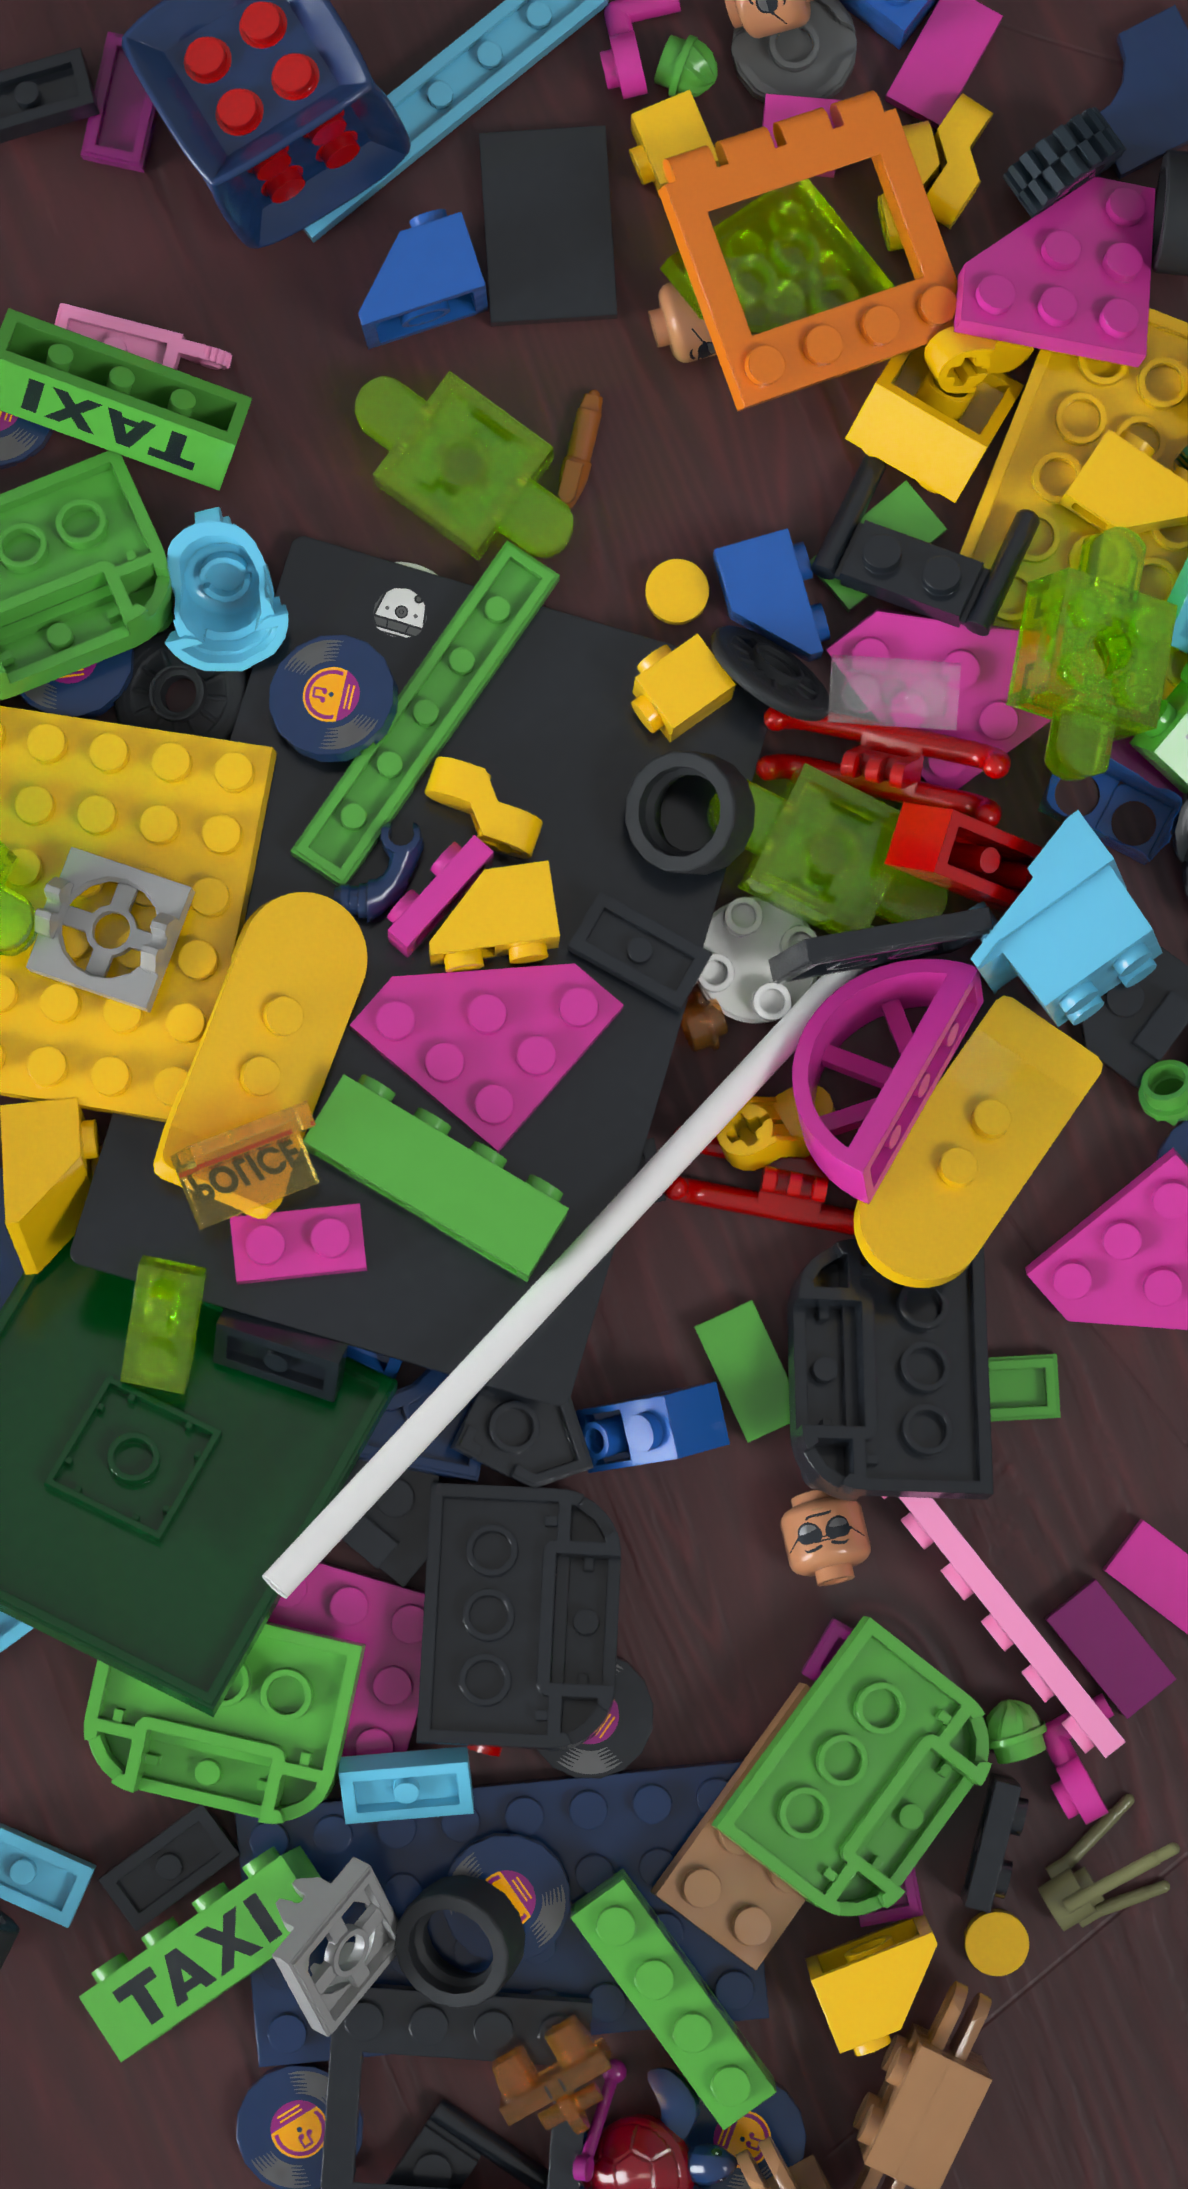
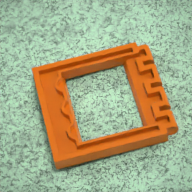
[658,90,957,412]

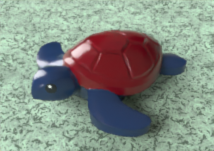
[580,2066,738,2189]

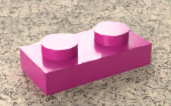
[387,835,494,958]
[230,1203,367,1285]

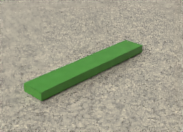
[290,540,560,886]

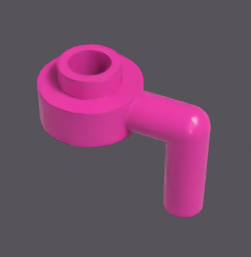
[600,0,681,99]
[1042,1693,1115,1825]

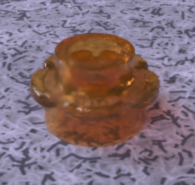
[681,991,728,1052]

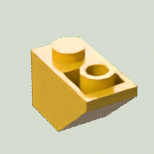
[1059,429,1188,538]
[429,860,560,972]

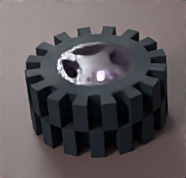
[1003,107,1126,218]

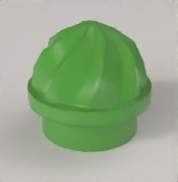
[654,34,718,97]
[1138,1060,1188,1126]
[986,1699,1047,1764]

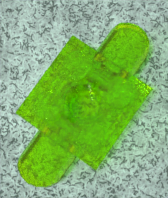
[355,371,573,561]
[1006,527,1178,781]
[707,763,948,934]

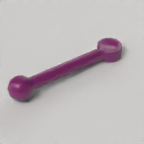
[573,2059,627,2182]

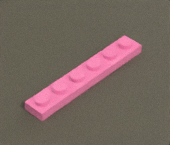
[882,1496,1125,1758]

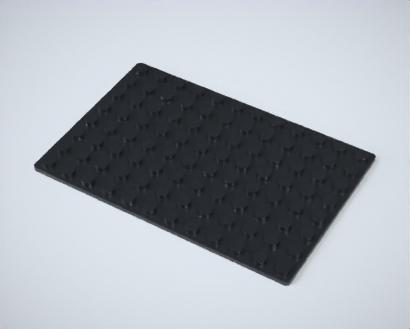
[70,536,770,1407]

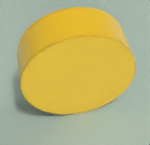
[645,559,709,625]
[963,1909,1029,1976]

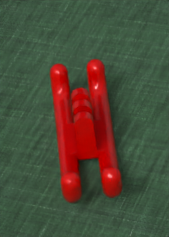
[755,707,1011,827]
[664,1126,855,1236]

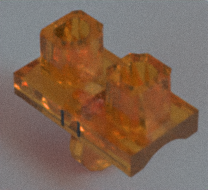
[492,2015,612,2135]

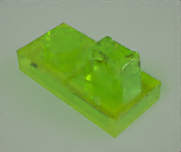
[120,1255,207,1395]

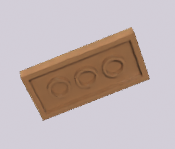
[650,1682,811,1970]

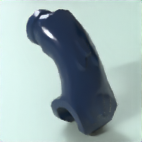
[333,822,425,922]

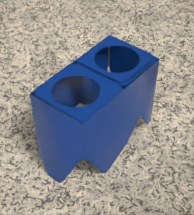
[1037,750,1182,865]

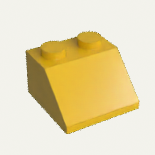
[845,346,1025,503]
[0,1097,103,1275]
[805,1912,937,2056]

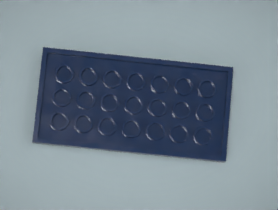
[235,1759,769,2067]

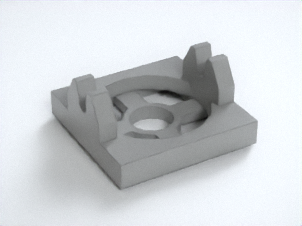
[26,847,195,1013]
[272,1857,399,2037]

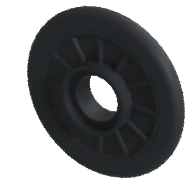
[710,626,831,721]
[114,628,248,741]

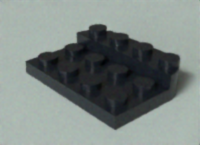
[787,1239,994,1501]
[416,1483,621,1752]

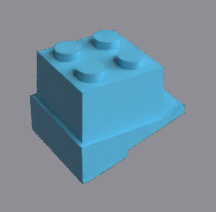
[969,810,1163,1027]

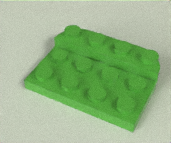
[0,450,175,700]
[711,1616,992,1916]
[84,1622,366,1824]

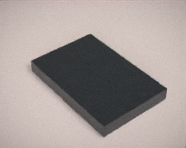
[479,125,618,327]
[768,907,993,984]

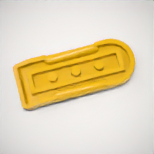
[153,892,368,1219]
[854,995,1103,1288]

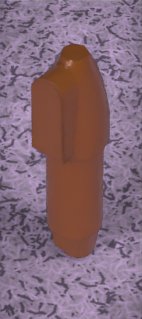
[558,389,603,509]

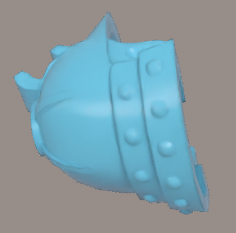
[165,507,289,671]

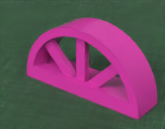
[792,959,984,1204]

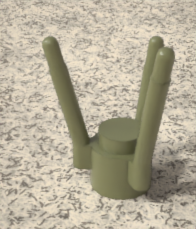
[1038,1794,1180,1931]

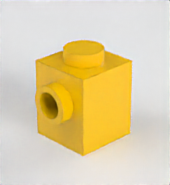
[629,90,719,198]
[631,633,736,742]

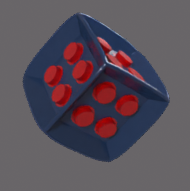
[121,0,411,249]

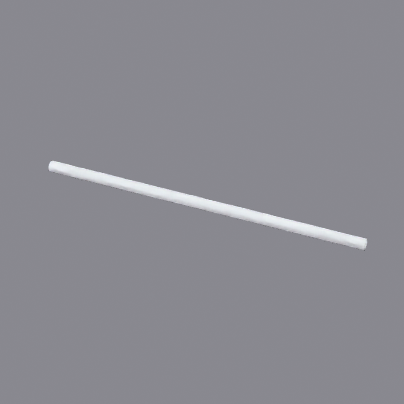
[262,925,874,1599]

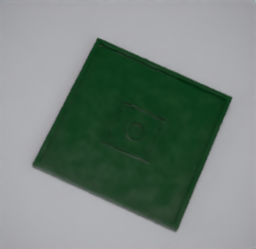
[0,1235,398,1718]

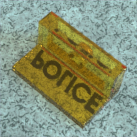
[170,1101,320,1230]

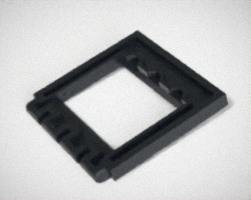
[320,1983,593,2189]

